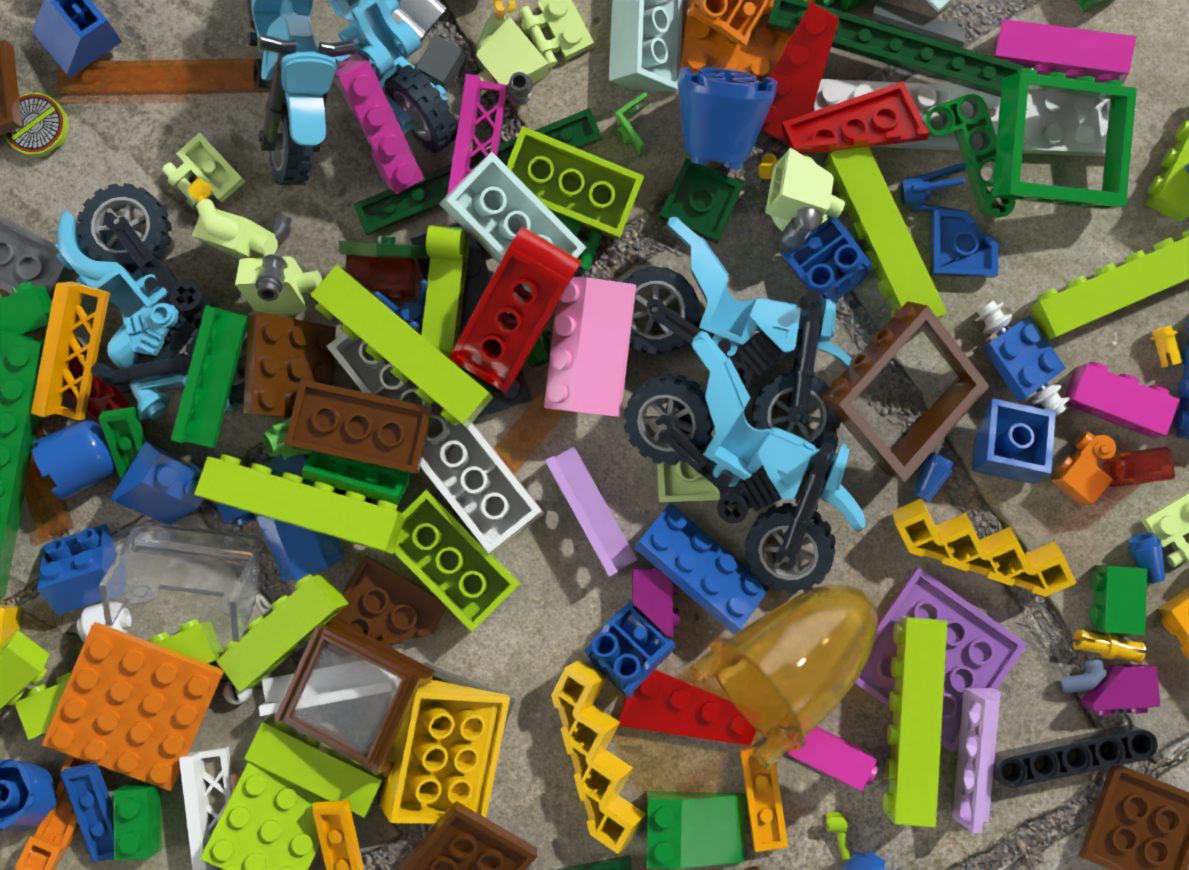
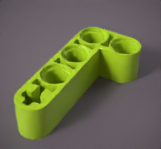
[421,225,469,358]

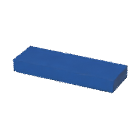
[60,763,114,863]

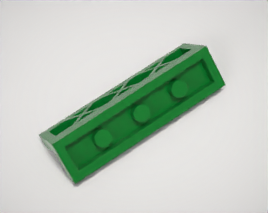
[171,305,248,448]

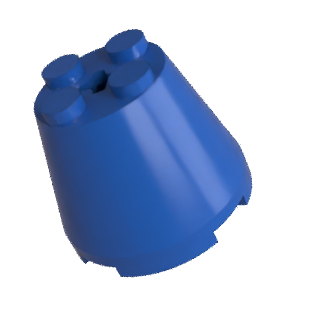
[677,67,777,169]

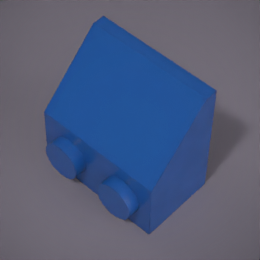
[972,398,1056,484]
[111,441,203,525]

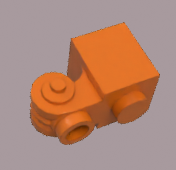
[1050,431,1116,505]

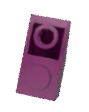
[632,568,680,636]
[1081,663,1161,716]

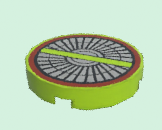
[4,93,69,157]

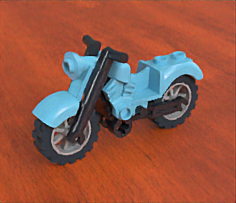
[55,183,248,420]

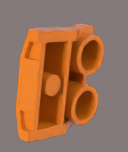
[686,0,771,47]

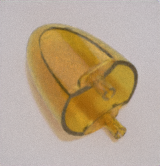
[690,584,878,769]

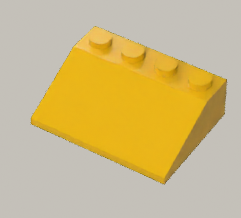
[379,680,510,824]

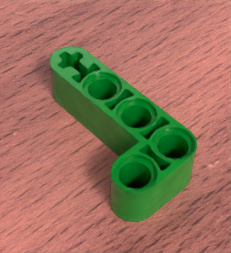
[921,94,1016,218]

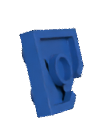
[930,210,998,278]

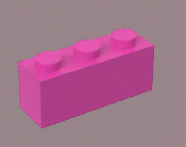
[1064,362,1180,438]

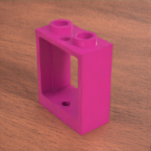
[778,714,877,791]

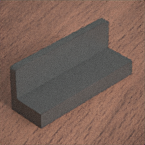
[870,0,966,48]

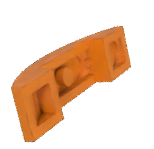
[14,755,104,870]

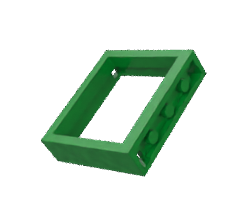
[992,68,1137,210]

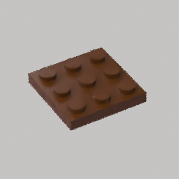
[243,312,336,419]
[1079,765,1189,870]

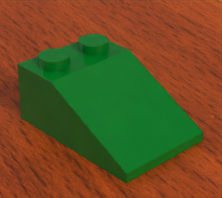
[645,791,746,869]

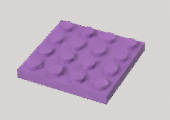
[842,567,1028,753]

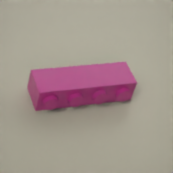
[994,19,1137,85]

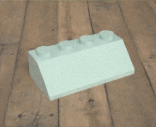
[609,0,683,92]
[440,152,586,292]

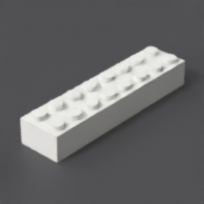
[327,333,544,554]

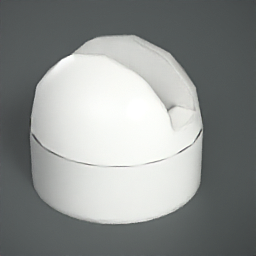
[223,680,252,705]

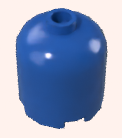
[31,420,117,500]

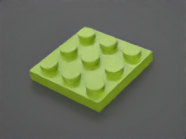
[200,761,329,870]

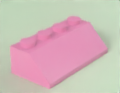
[544,277,636,417]

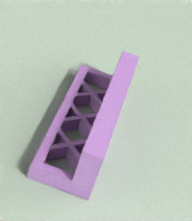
[545,447,637,577]
[952,688,1001,833]

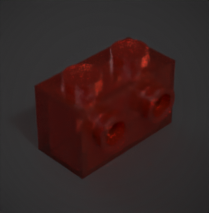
[345,254,417,301]

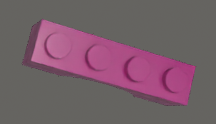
[333,53,424,194]

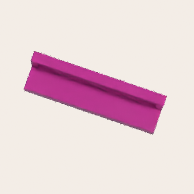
[447,74,508,195]

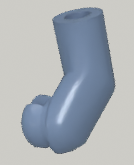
[1061,658,1106,694]

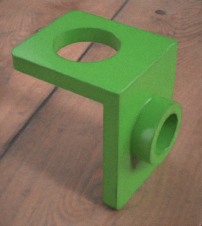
[615,92,648,156]

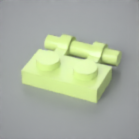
[518,0,594,68]
[162,132,246,210]
[1140,491,1189,567]

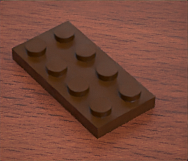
[285,379,433,474]

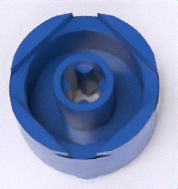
[0,760,57,832]

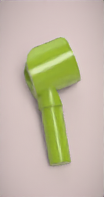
[826,812,850,860]

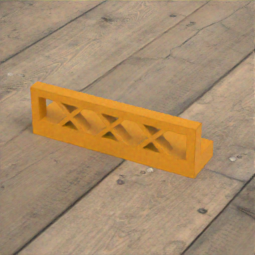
[31,281,110,421]

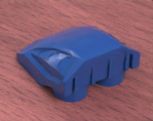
[780,216,873,302]
[257,515,344,580]
[584,602,676,699]

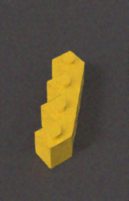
[892,498,1077,597]
[551,659,646,854]

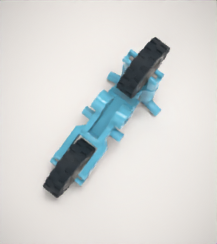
[329,0,458,153]

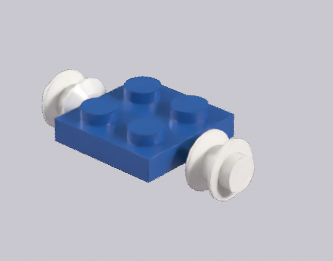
[975,300,1070,416]

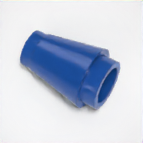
[913,452,954,502]
[1127,533,1166,584]

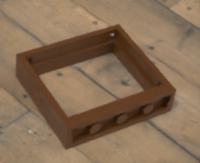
[821,301,989,482]

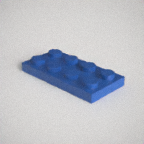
[633,503,769,635]

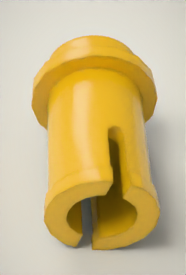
[1150,325,1183,368]

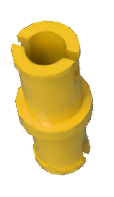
[1073,629,1146,663]

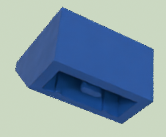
[32,0,122,78]
[37,524,122,616]

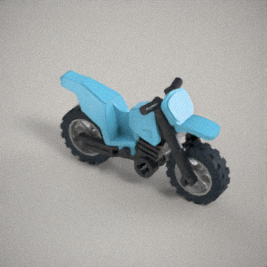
[247,0,355,186]
[622,217,852,450]
[624,331,866,593]

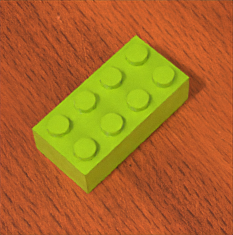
[507,126,644,240]
[394,489,522,632]

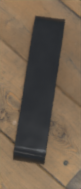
[993,725,1158,788]

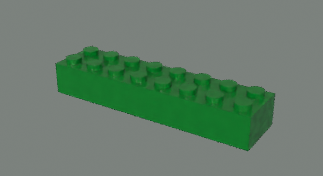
[0,331,45,599]

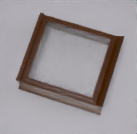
[274,619,436,777]

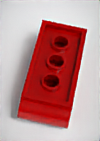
[448,226,582,393]

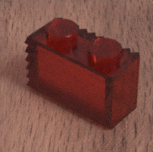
[1102,446,1175,487]

